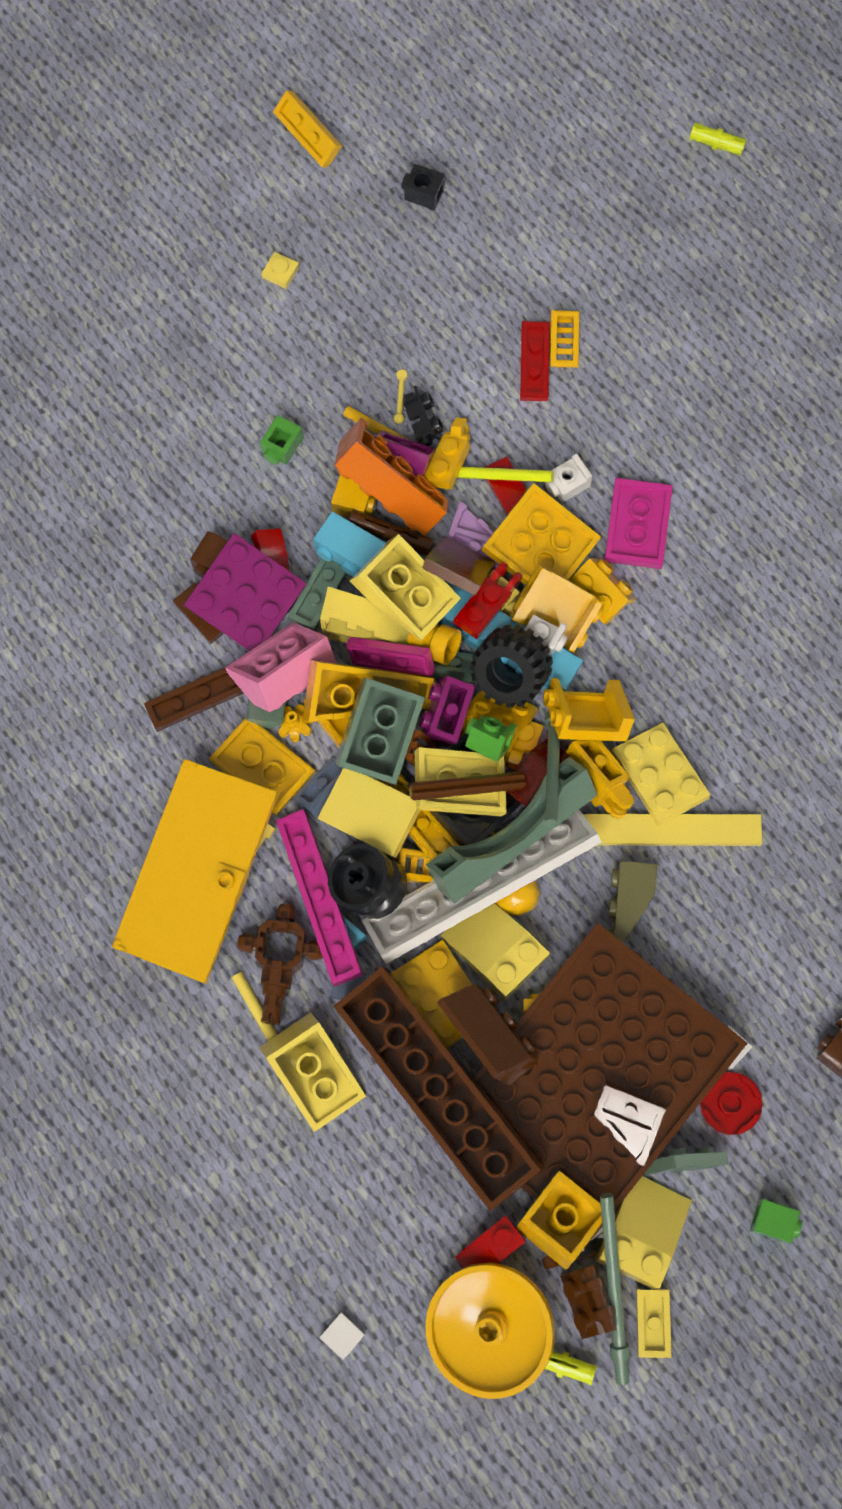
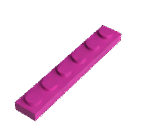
[276,809,363,987]

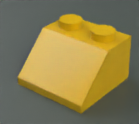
[516,1171,602,1270]

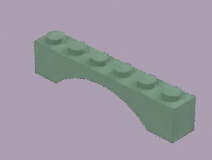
[426,757,597,904]

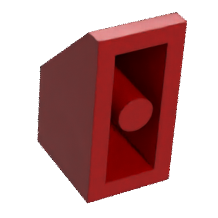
[455,1215,526,1268]

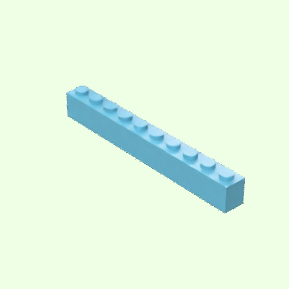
[313,511,583,691]

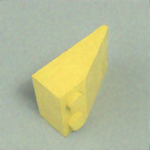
[350,534,461,640]
[440,903,550,1001]
[259,1012,366,1132]
[595,1176,692,1290]

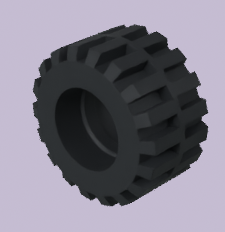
[470,624,553,708]

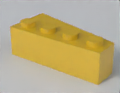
[303,660,434,722]

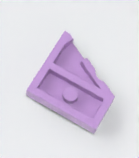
[447,502,499,570]

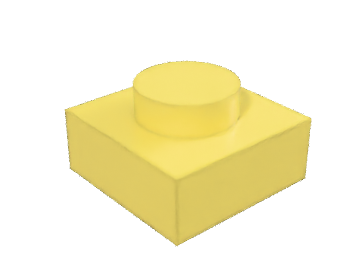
[261,252,299,289]

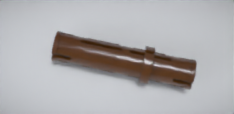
[348,508,434,556]

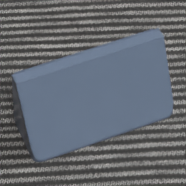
[293,756,343,821]

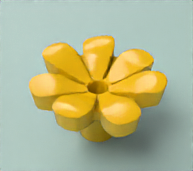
[278,704,313,743]

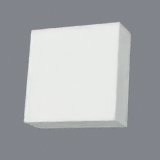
[319,1312,365,1360]

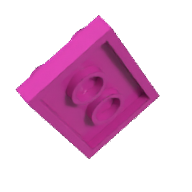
[605,478,673,569]

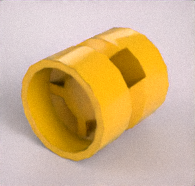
[407,623,462,666]

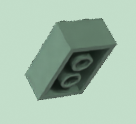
[335,677,425,785]

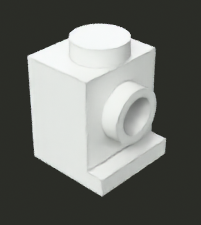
[545,453,592,503]

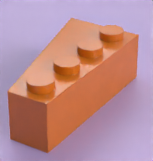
[334,417,448,536]

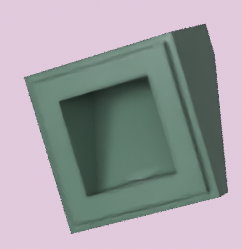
[246,699,285,729]

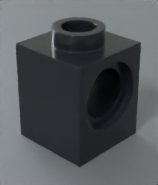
[401,164,445,211]

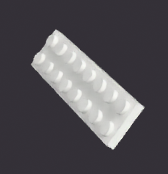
[362,810,602,964]

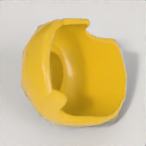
[495,880,541,916]

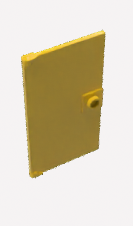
[111,759,279,984]

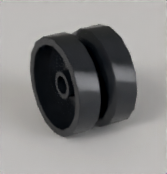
[328,844,407,919]

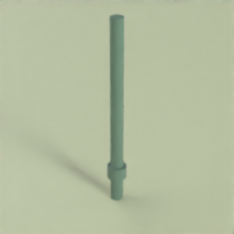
[545,710,560,828]
[600,1193,630,1385]

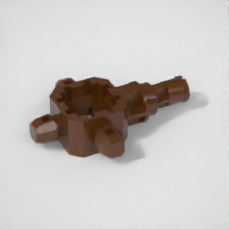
[237,904,323,1025]

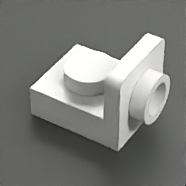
[525,615,568,657]

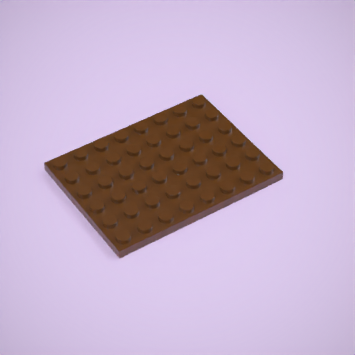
[474,923,748,1244]

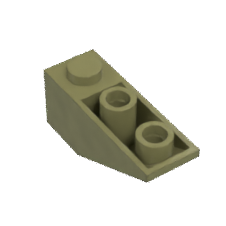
[607,861,657,943]

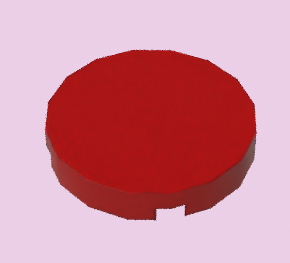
[700,1072,762,1135]

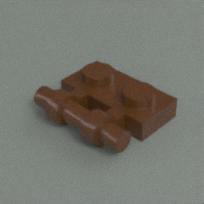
[560,1265,617,1339]

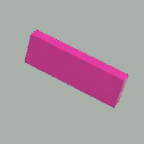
[346,637,436,677]

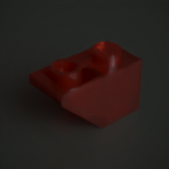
[506,738,570,806]

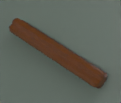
[409,772,526,800]

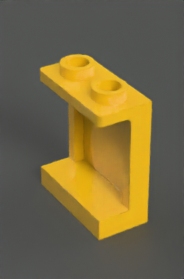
[509,564,603,653]
[543,678,635,742]

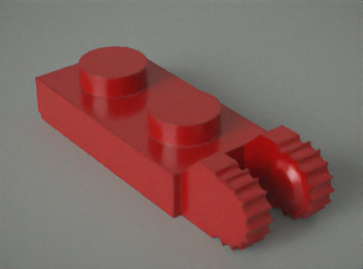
[453,562,523,639]

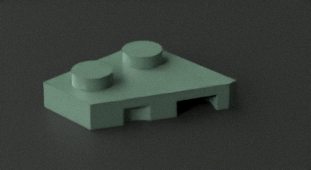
[643,1147,729,1176]

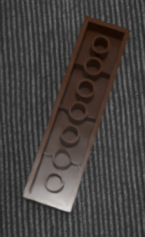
[333,966,544,1211]

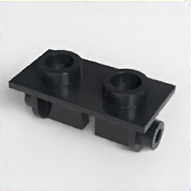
[403,385,444,447]

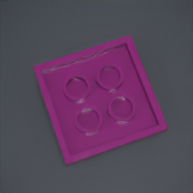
[184,533,307,651]

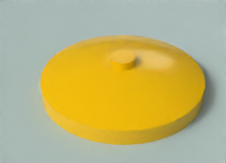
[425,1263,555,1399]

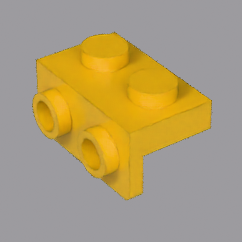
[569,558,637,625]

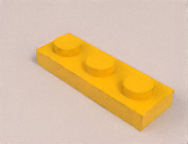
[273,90,342,167]

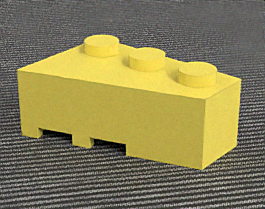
[320,587,409,645]

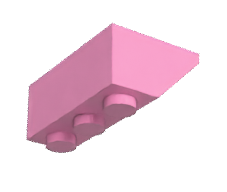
[225,622,337,712]

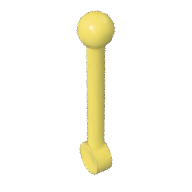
[393,370,408,424]

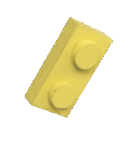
[636,1290,671,1358]

